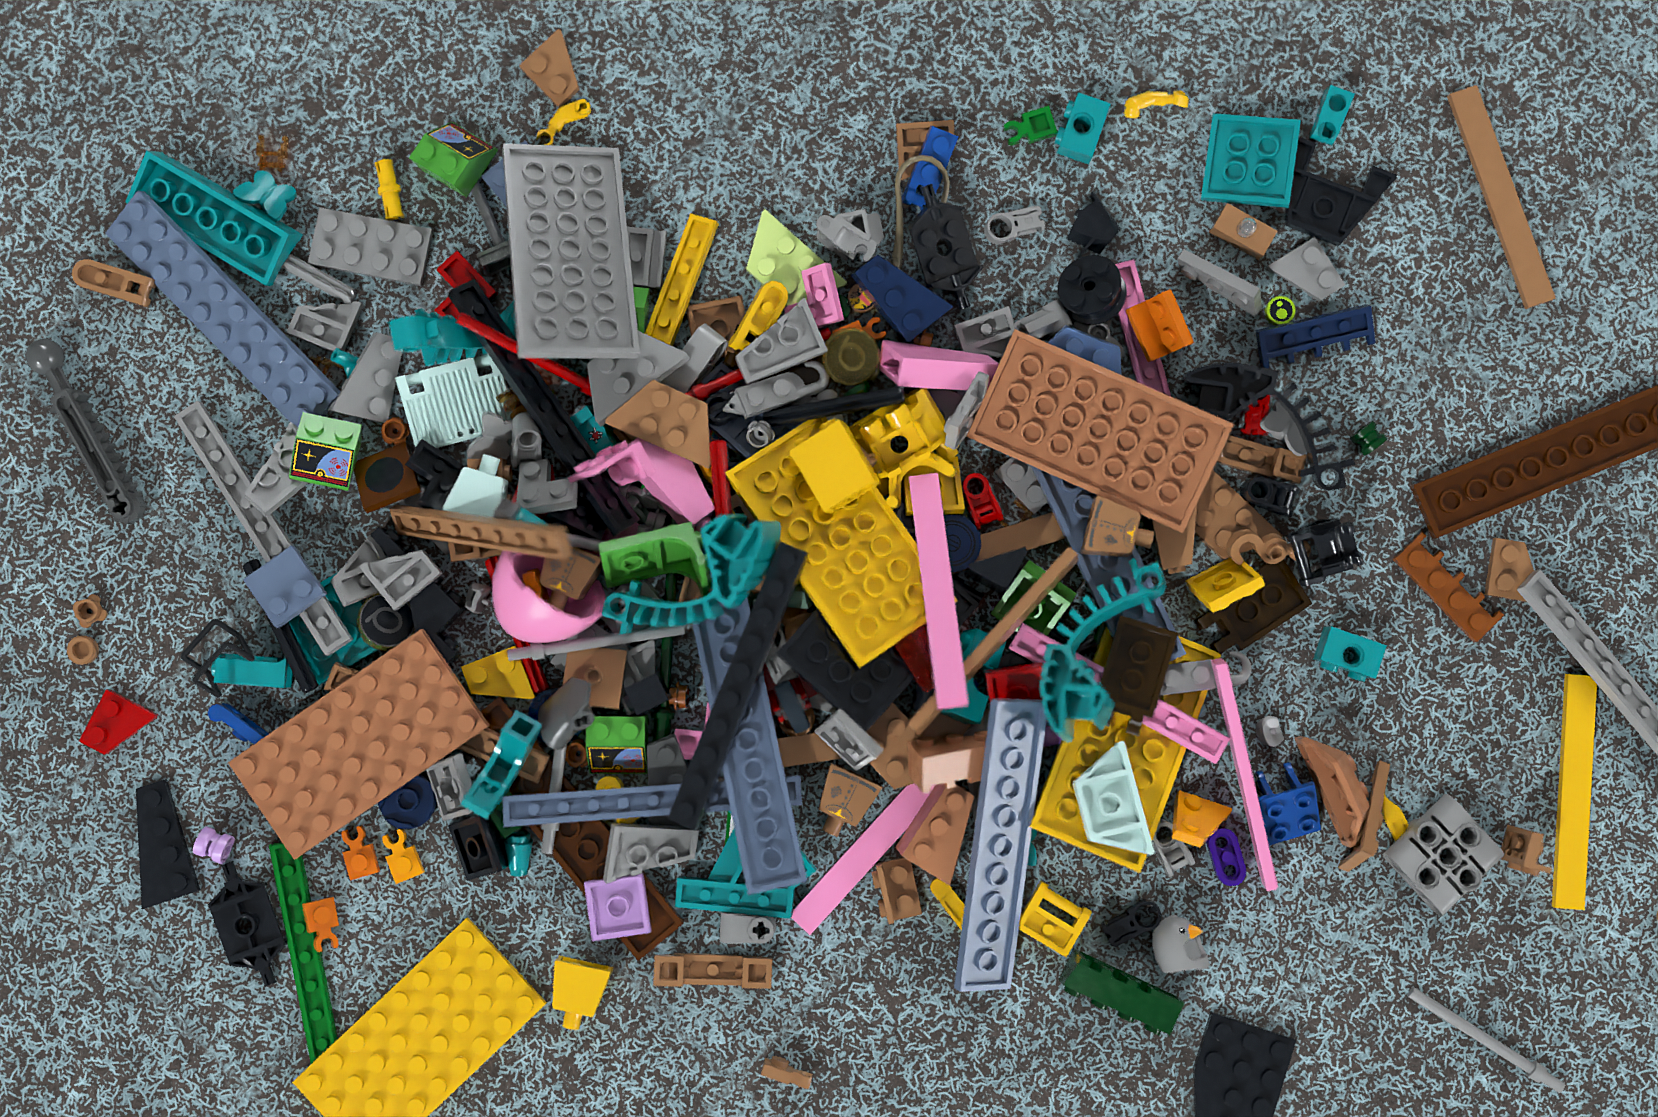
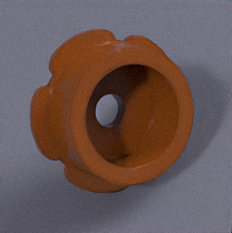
[913,329,934,347]
[381,417,410,445]
[669,682,689,710]
[565,739,588,768]

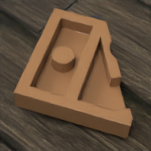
[519,29,580,108]
[896,120,955,181]

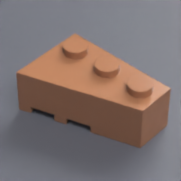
[908,731,987,794]
[896,782,974,886]

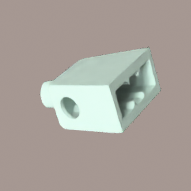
[443,454,509,517]

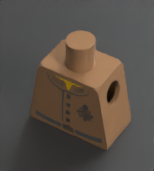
[1080,495,1154,557]
[540,546,602,612]
[818,762,882,837]

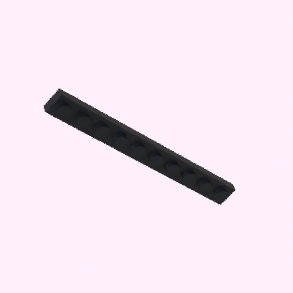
[448,279,640,536]
[668,541,809,831]

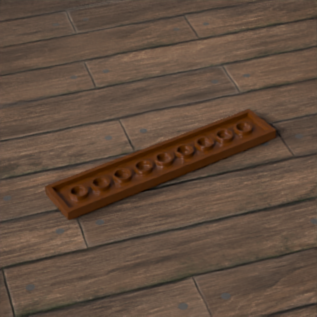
[1410,385,1658,539]
[472,696,684,961]

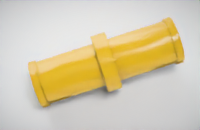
[374,159,404,221]

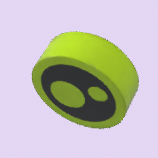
[1265,296,1295,326]

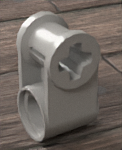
[510,412,542,468]
[1152,819,1195,878]
[720,912,777,944]

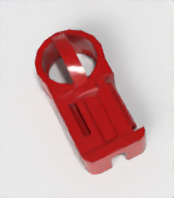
[1241,395,1272,436]

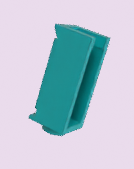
[211,653,293,688]

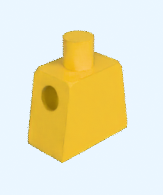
[552,955,613,1030]

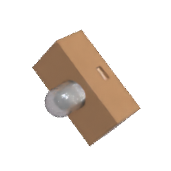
[1209,203,1277,260]

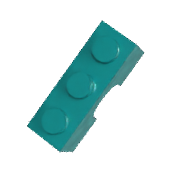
[940,629,1006,725]

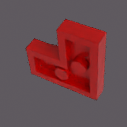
[434,250,498,319]

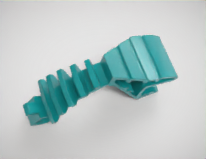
[389,301,517,367]
[601,514,781,634]
[1040,557,1166,743]

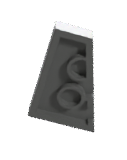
[647,733,705,826]

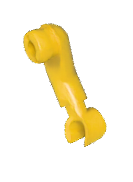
[1124,90,1189,118]
[536,99,591,145]

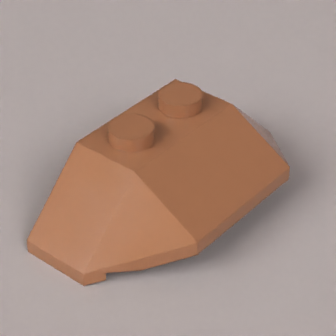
[1294,736,1370,848]

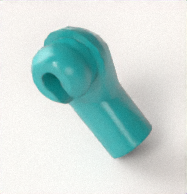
[331,348,358,379]

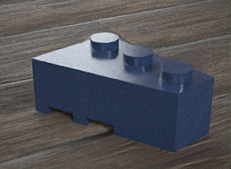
[851,255,954,343]

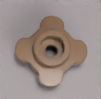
[73,594,107,628]

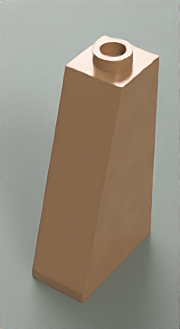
[1150,504,1197,574]

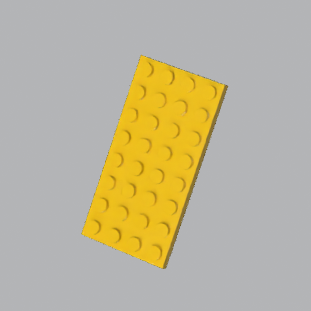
[725,417,958,668]
[1029,626,1221,873]
[292,917,547,1117]

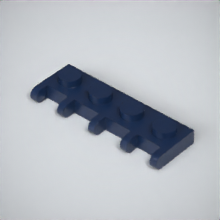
[1255,304,1375,369]

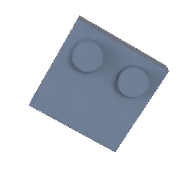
[243,545,327,628]

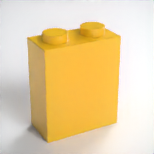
[789,419,881,514]

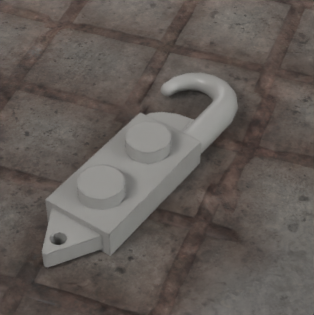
[723,361,829,419]
[1160,651,1252,696]

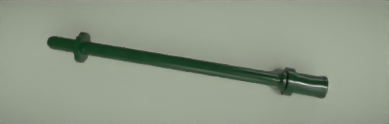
[651,516,678,741]

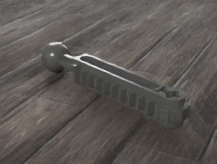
[25,339,147,524]

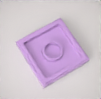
[584,873,652,941]

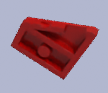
[78,689,158,755]

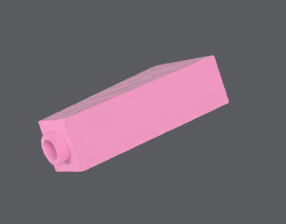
[879,340,999,390]
[629,438,715,533]

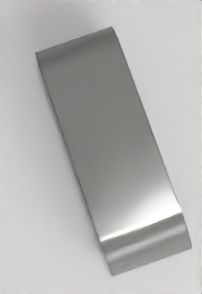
[660,323,729,393]

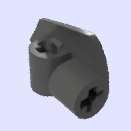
[538,677,595,750]

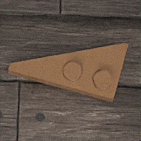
[1338,760,1390,872]

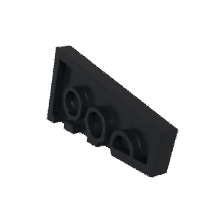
[136,779,201,909]

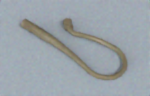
[891,155,950,270]

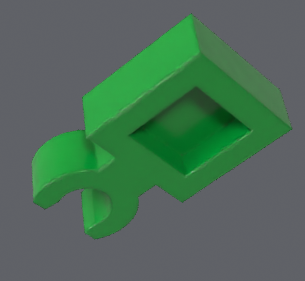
[1003,105,1058,145]

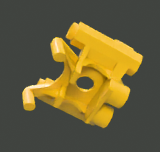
[849,388,959,509]

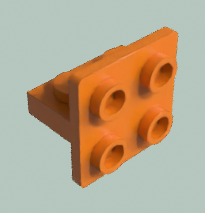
[1126,289,1194,362]

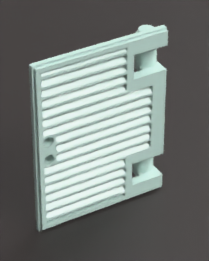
[395,353,516,448]

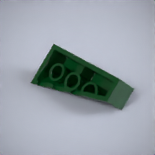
[1059,948,1185,1035]

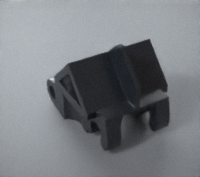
[1286,518,1364,586]

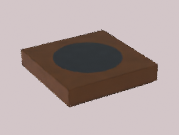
[354,442,422,514]

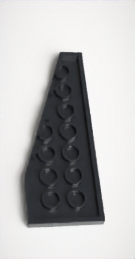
[1193,1011,1296,1117]

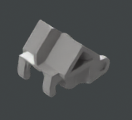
[816,209,884,265]

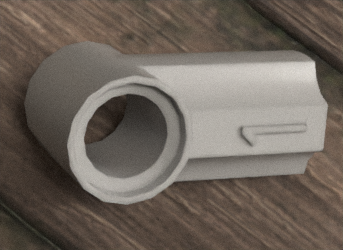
[1014,299,1073,339]

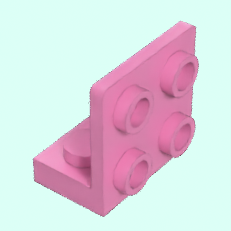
[568,440,656,487]

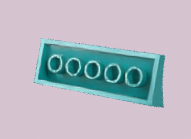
[125,150,303,286]

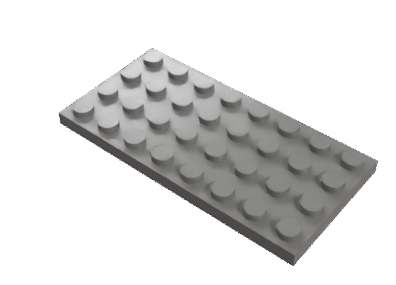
[502,143,640,358]

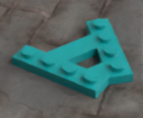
[675,811,817,919]

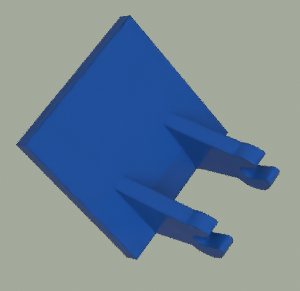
[1255,762,1321,845]

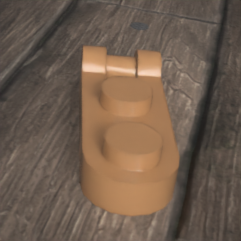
[72,259,156,308]

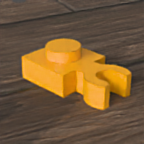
[382,829,425,884]

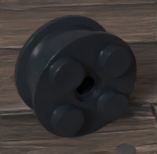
[1058,255,1127,325]

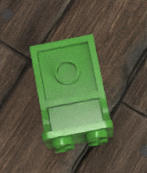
[598,521,713,598]

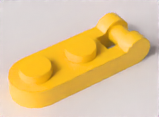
[728,281,788,351]

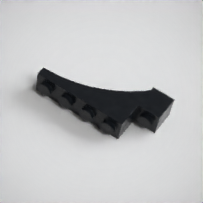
[370,527,466,667]

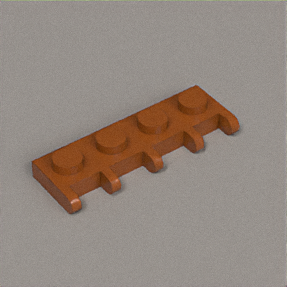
[1393,531,1504,642]

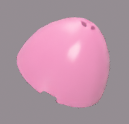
[492,550,606,643]

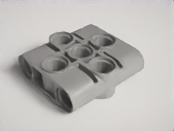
[1383,794,1504,916]

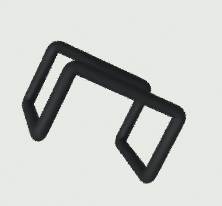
[181,619,255,698]

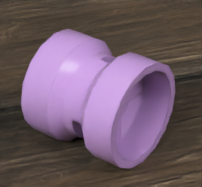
[193,826,235,864]

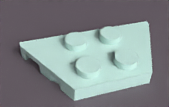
[1072,741,1155,854]

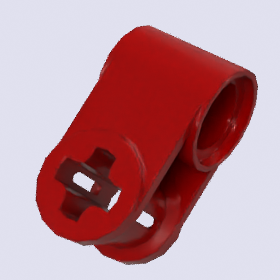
[961,473,1004,530]

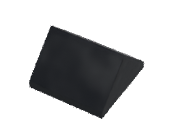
[966,547,1027,595]
[448,815,509,881]

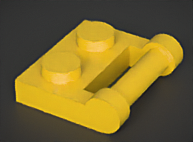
[1019,880,1092,957]

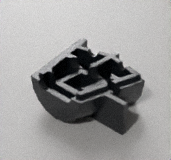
[1066,191,1121,258]

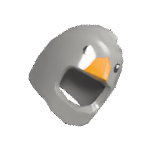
[1152,914,1210,973]

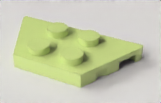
[746,209,847,306]

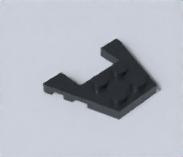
[1284,137,1397,246]

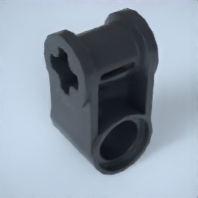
[1240,477,1300,517]

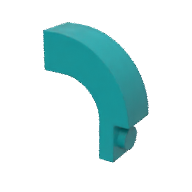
[461,710,542,819]

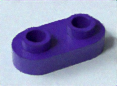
[1206,827,1246,886]

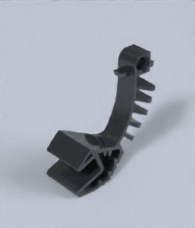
[1182,363,1356,491]

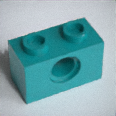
[1054,92,1111,164]
[1313,626,1387,682]

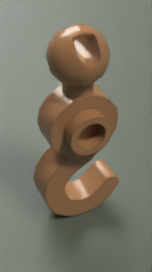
[1226,529,1311,565]

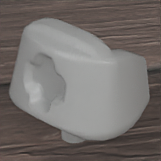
[465,583,491,614]
[1256,716,1284,747]

